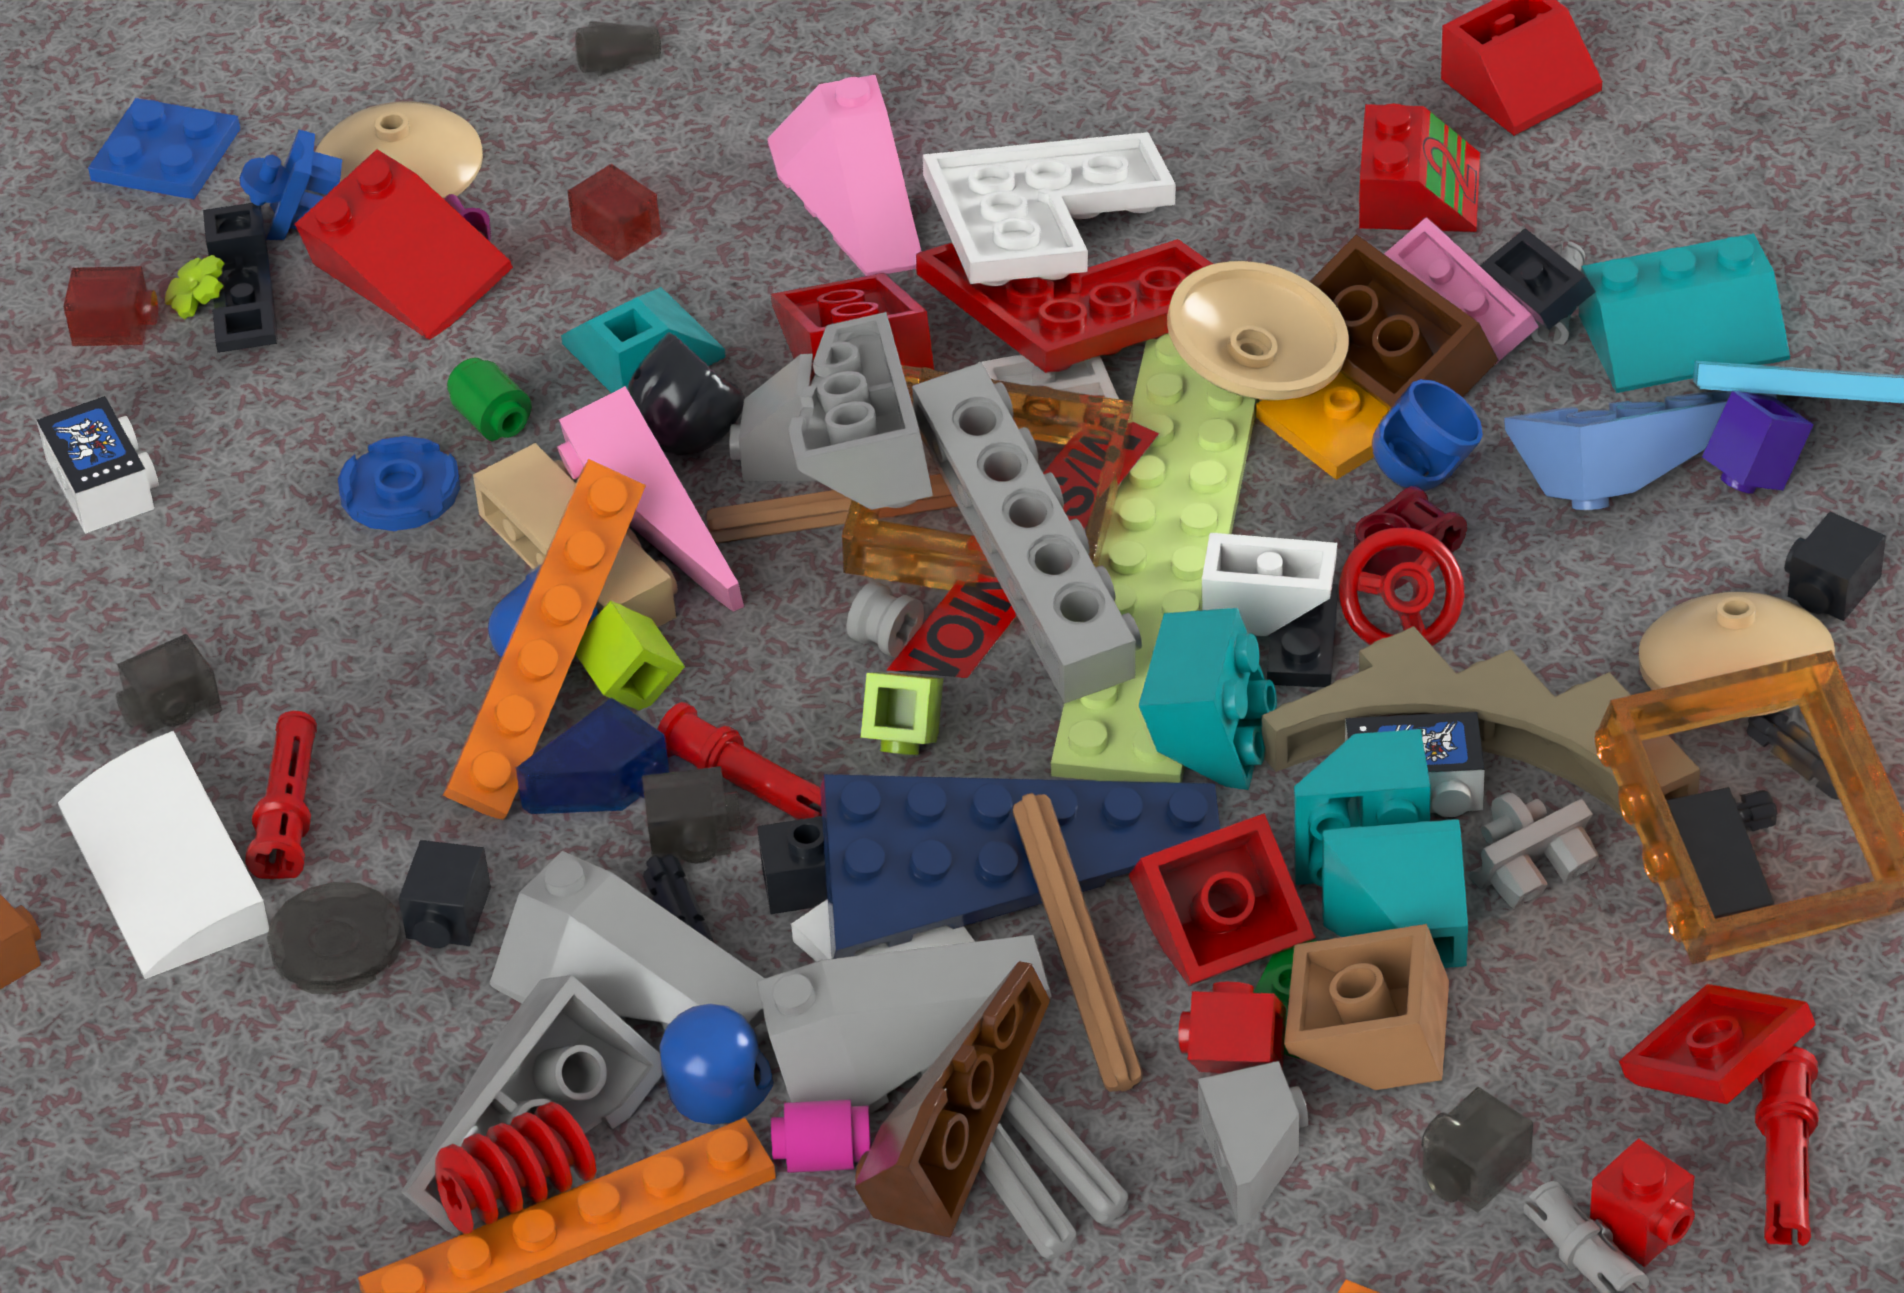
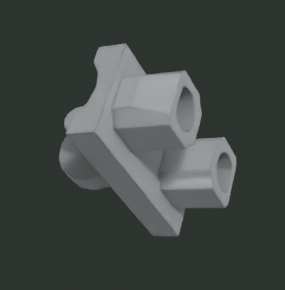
[1468,792,1599,909]

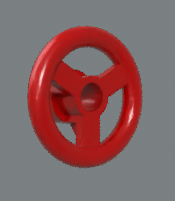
[1339,527,1464,646]

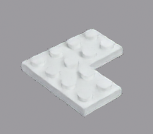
[923,132,1176,286]

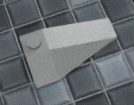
[788,312,933,510]
[490,851,765,1030]
[756,935,1052,1114]
[401,975,663,1236]

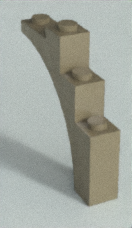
[1262,626,1701,835]

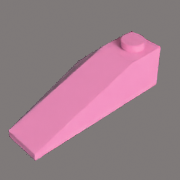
[767,75,921,276]
[557,386,744,611]

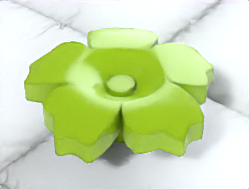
[165,255,225,320]

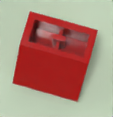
[1441,0,1603,136]

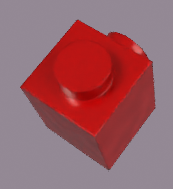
[1178,981,1286,1073]
[1590,1138,1695,1267]

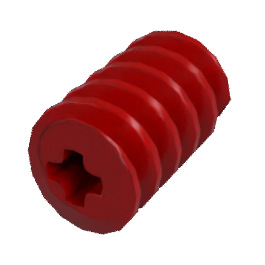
[435,1102,597,1234]

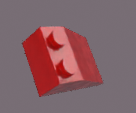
[295,149,513,340]
[770,273,936,394]

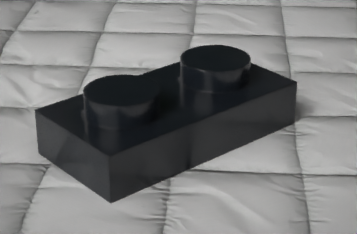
[1479,228,1596,330]
[1267,584,1338,687]

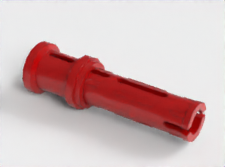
[654,702,822,820]
[245,711,317,879]
[1755,1046,1819,1246]

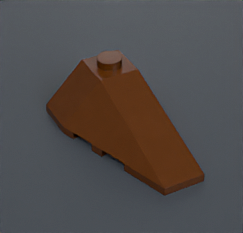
[854,961,1050,1238]

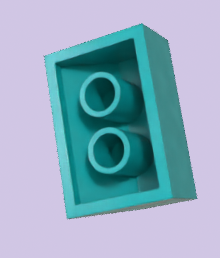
[1579,233,1790,393]

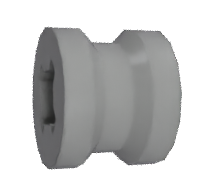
[846,581,924,658]

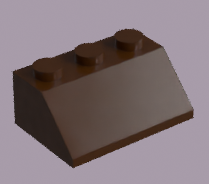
[1309,234,1499,409]

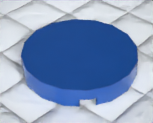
[338,436,461,531]

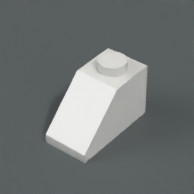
[1202,533,1337,636]

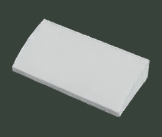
[58,731,270,979]

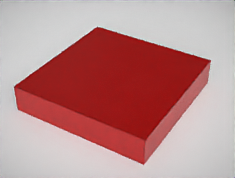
[1619,984,1816,1104]

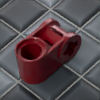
[1354,486,1467,590]

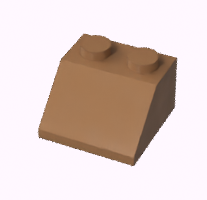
[1284,924,1449,1090]

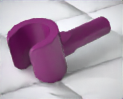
[445,194,491,241]

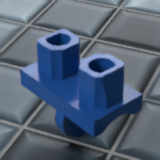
[239,129,342,240]

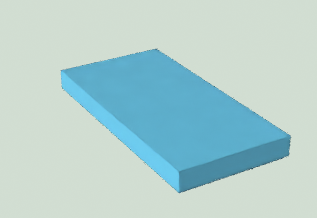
[1693,361,1904,403]

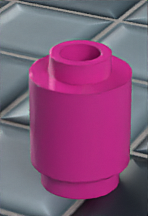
[771,1099,871,1173]

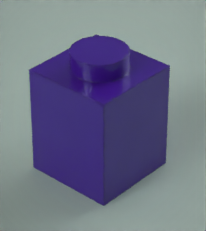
[1702,391,1814,494]

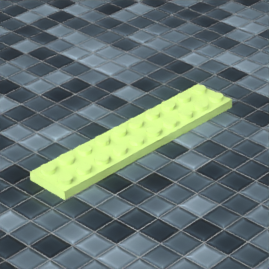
[1051,333,1258,783]

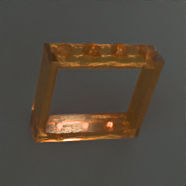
[842,365,1133,590]
[1595,650,1904,964]

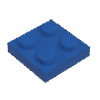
[88,98,240,199]

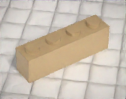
[473,443,678,627]

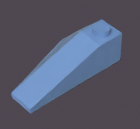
[1504,391,1777,510]

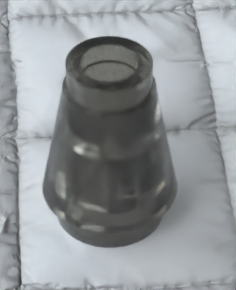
[575,21,661,77]

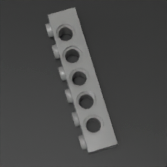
[912,362,1142,704]

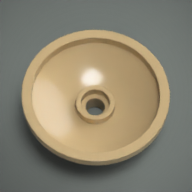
[315,101,483,200]
[1167,261,1349,400]
[1639,592,1835,718]

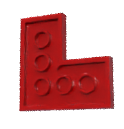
[916,239,1213,373]

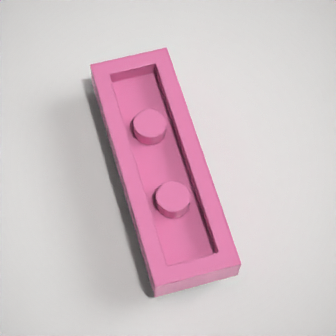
[1384,217,1539,365]

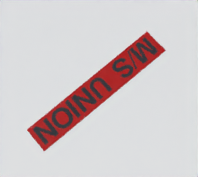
[886,406,1159,678]

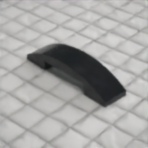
[203,203,278,353]

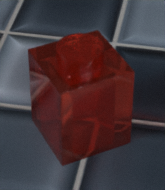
[567,164,661,262]
[63,266,158,346]

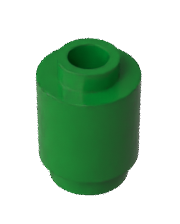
[447,358,532,441]

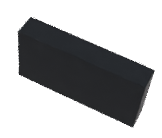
[1662,787,1774,926]

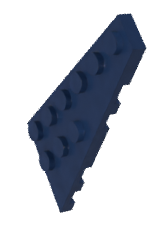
[820,774,1220,959]

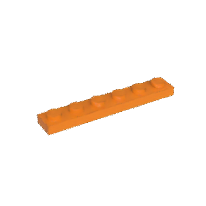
[442,459,646,820]
[358,1118,776,1293]

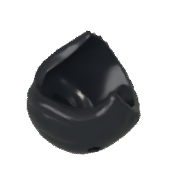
[627,332,745,455]

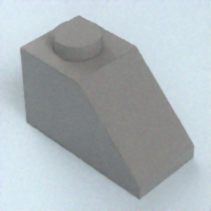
[729,354,816,481]
[1198,1061,1308,1225]

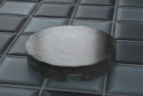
[267,882,403,995]

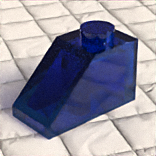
[516,698,670,814]

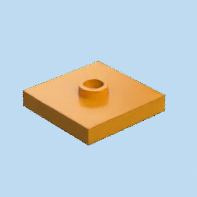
[1256,372,1390,480]

